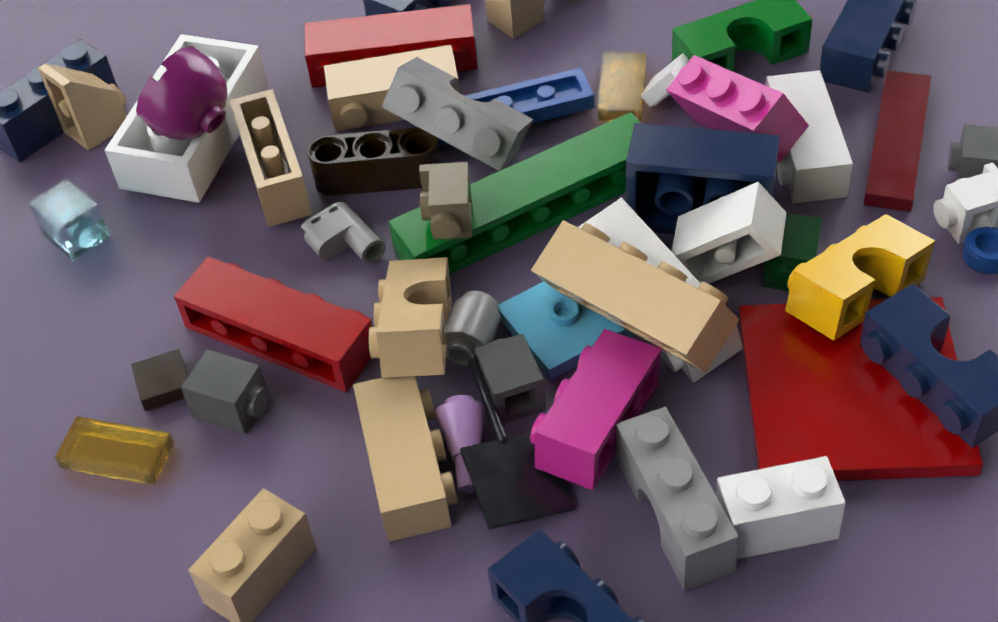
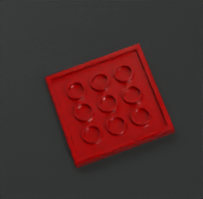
[738,297,983,481]

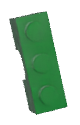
[672,0,813,72]

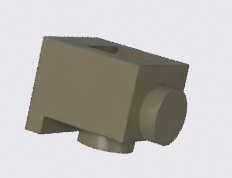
[419,162,472,240]

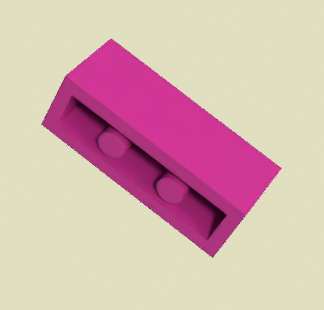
[666,55,809,162]
[530,329,661,490]

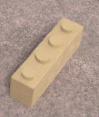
[531,220,739,373]

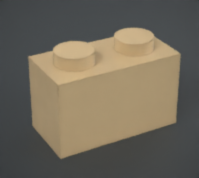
[188,488,317,622]

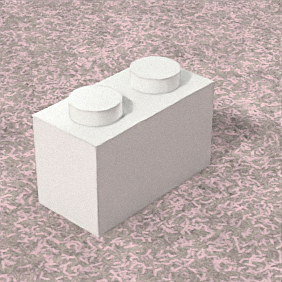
[671,182,787,284]
[716,456,846,559]

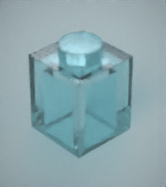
[29,179,110,261]

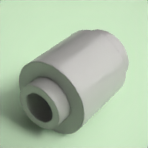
[445,291,501,366]

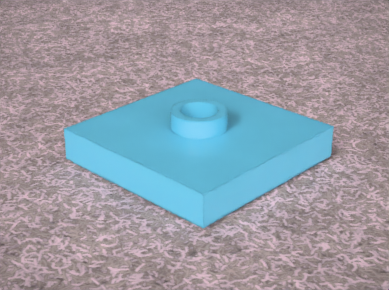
[499,281,634,381]

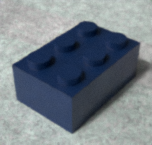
[626,123,780,235]

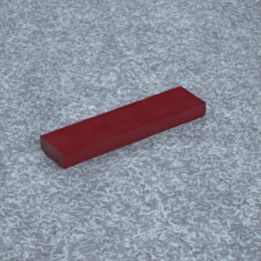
[863,70,932,212]

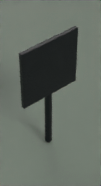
[460,356,576,530]

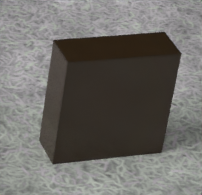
[131,349,188,411]

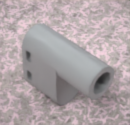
[301,202,385,263]

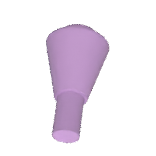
[435,395,486,494]

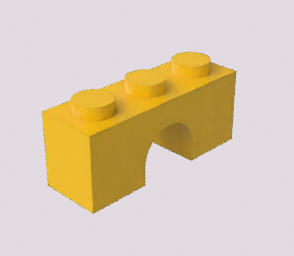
[785,214,935,341]

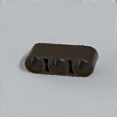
[307,127,441,196]

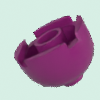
[136,46,228,141]

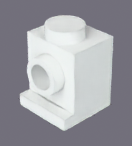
[933,162,998,244]

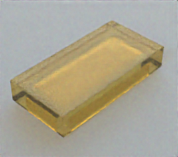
[598,52,646,122]
[54,416,174,485]

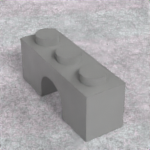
[382,57,533,171]
[616,406,739,591]

